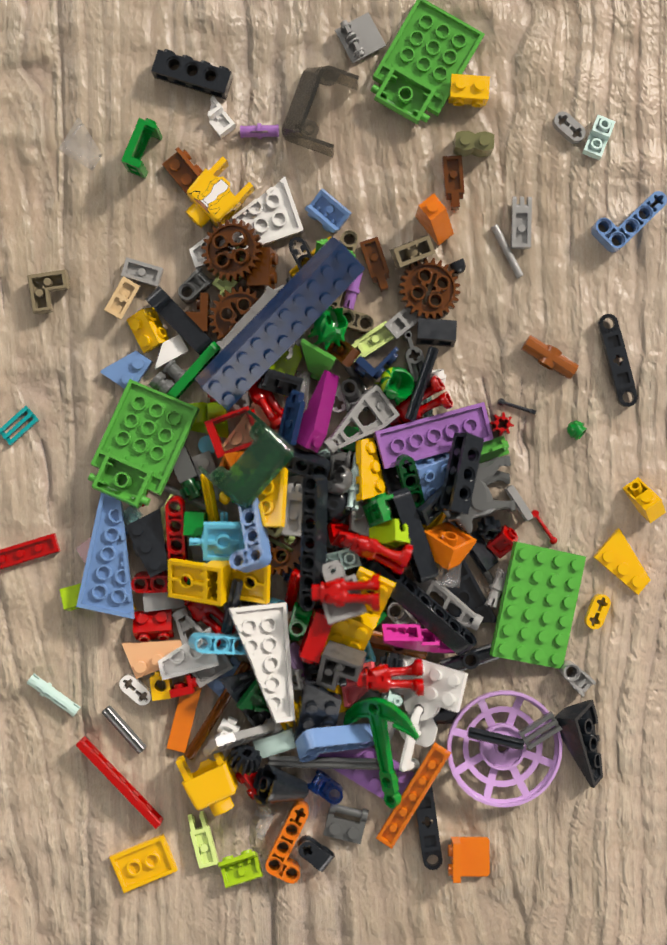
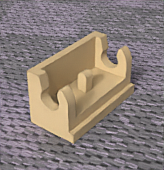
[104,276,140,320]

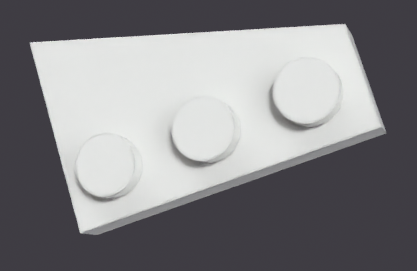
[158,627,220,680]

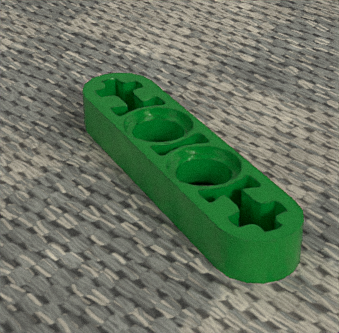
[167,341,221,399]

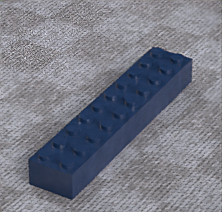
[195,236,365,411]

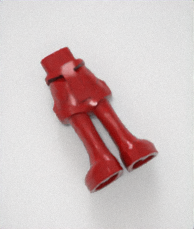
[390,375,453,427]
[247,379,284,431]
[342,533,413,575]
[312,574,380,612]
[183,600,237,647]
[356,659,424,696]

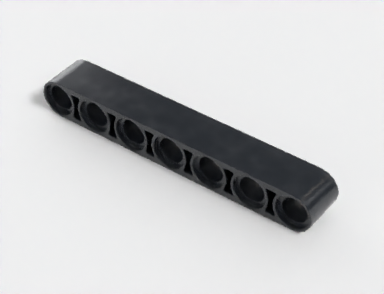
[300,474,328,611]
[364,559,477,656]

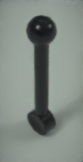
[497,398,536,415]

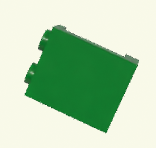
[121,118,163,179]

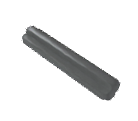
[102,705,146,754]

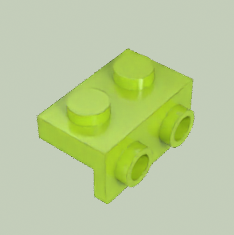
[218,849,264,888]

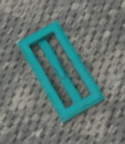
[0,406,40,446]

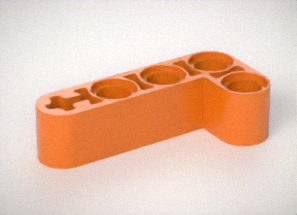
[265,800,309,884]

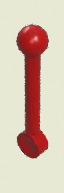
[531,510,557,544]

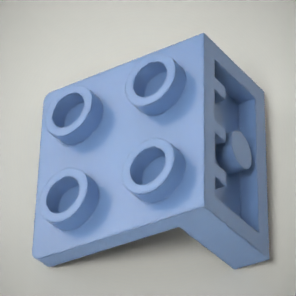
[415,452,450,501]

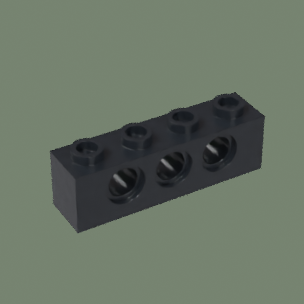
[151,49,233,100]
[438,433,484,515]

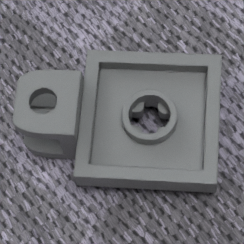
[322,560,367,625]

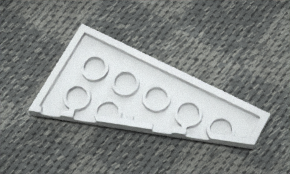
[189,177,304,269]
[228,602,295,723]

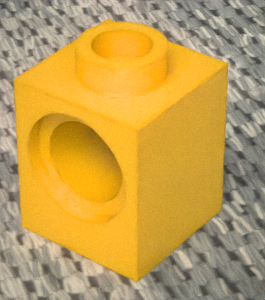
[149,671,173,701]

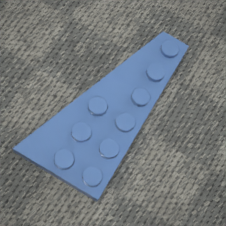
[76,492,135,619]

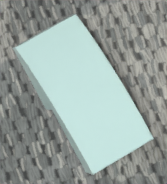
[582,115,616,160]
[326,548,361,573]
[253,728,296,759]

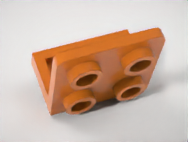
[448,837,490,883]

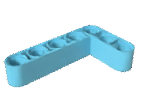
[188,597,288,655]

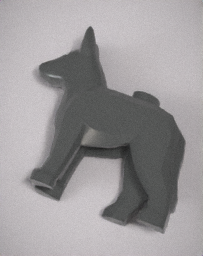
[445,456,515,534]

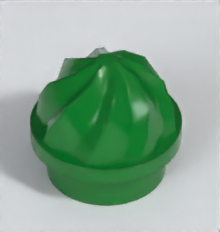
[567,420,587,440]

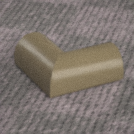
[27,269,70,315]

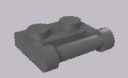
[323,801,369,844]

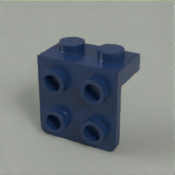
[354,347,399,381]

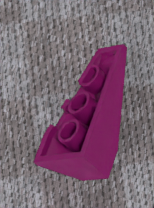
[297,370,340,453]

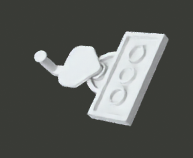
[391,654,468,772]

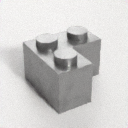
[316,640,367,690]

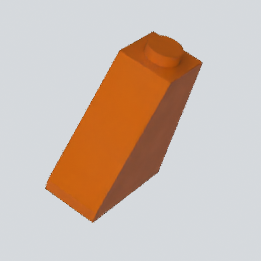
[415,193,454,246]

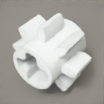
[217,716,240,735]

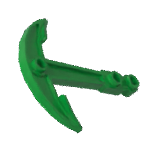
[343,697,420,809]

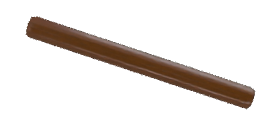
[184,660,251,760]

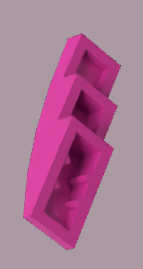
[381,624,455,654]

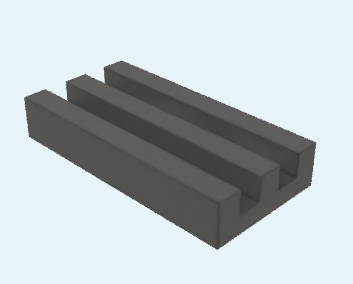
[518,711,562,750]

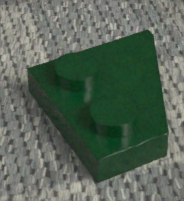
[236,679,270,713]

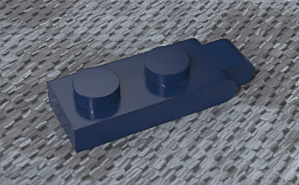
[277,390,305,445]

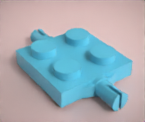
[189,522,257,561]

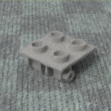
[335,13,386,63]

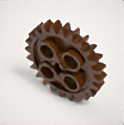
[201,218,263,282]
[398,258,461,319]
[208,286,261,339]
[256,527,301,576]

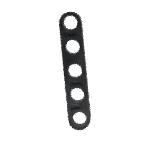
[387,487,438,584]

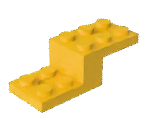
[168,558,271,606]
[322,566,396,654]

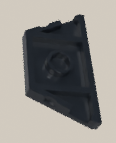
[441,559,497,623]
[220,670,271,727]
[294,680,342,743]

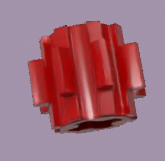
[490,412,514,436]

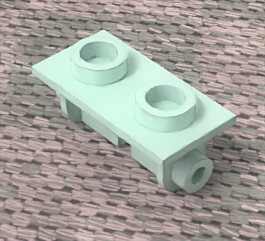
[381,689,403,707]

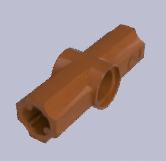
[521,335,579,380]
[369,630,427,659]

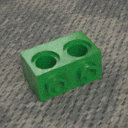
[183,511,208,539]

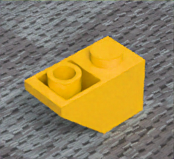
[623,477,666,523]

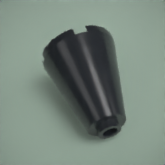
[253,764,309,805]

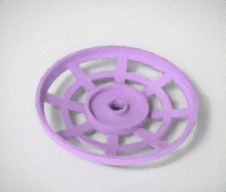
[446,690,562,807]

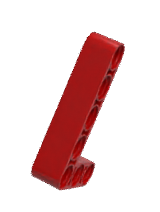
[131,495,189,593]

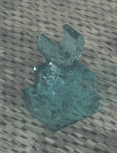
[123,505,143,524]

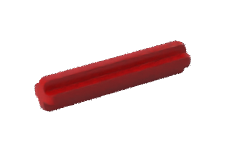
[284,568,300,612]

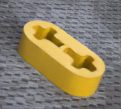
[584,594,611,629]

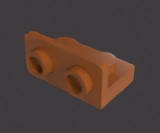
[162,147,203,195]

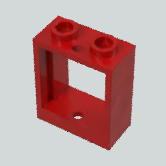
[204,406,265,459]
[299,608,333,664]

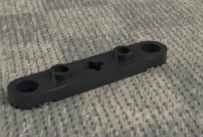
[598,314,638,407]
[416,785,442,870]

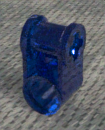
[307,769,344,804]

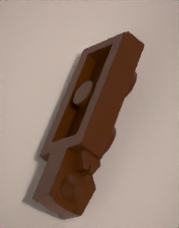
[442,155,465,210]
[359,237,390,292]

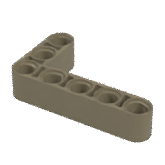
[330,230,374,334]

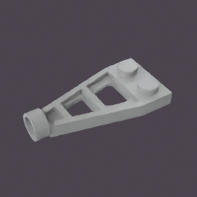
[323,384,400,454]
[414,578,484,631]
[172,607,234,688]
[202,718,282,757]

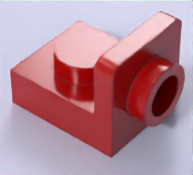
[487,525,518,559]
[169,673,198,698]

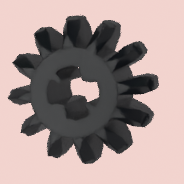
[228,743,262,776]

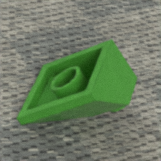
[301,338,336,382]

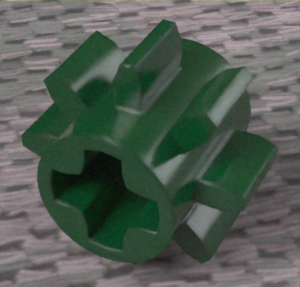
[179,478,202,501]

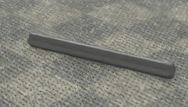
[269,756,380,770]

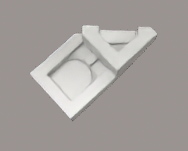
[208,96,237,139]
[154,335,189,370]

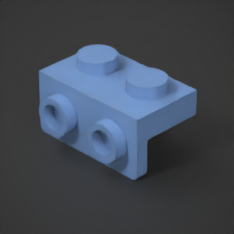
[305,189,352,233]

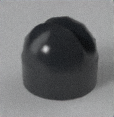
[449,258,466,274]

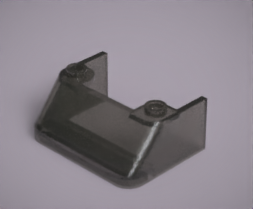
[282,66,359,158]

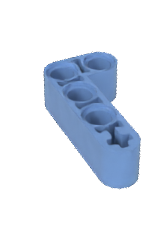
[591,191,667,252]
[229,490,272,573]
[295,723,374,762]

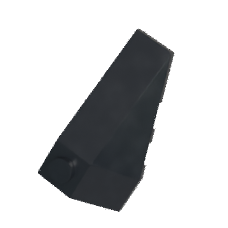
[555,700,603,788]

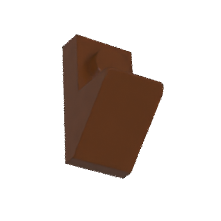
[185,293,210,334]
[327,339,360,367]

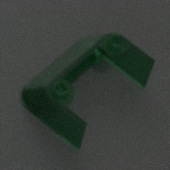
[198,409,294,508]

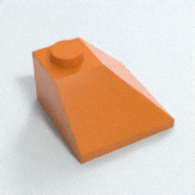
[424,522,477,570]

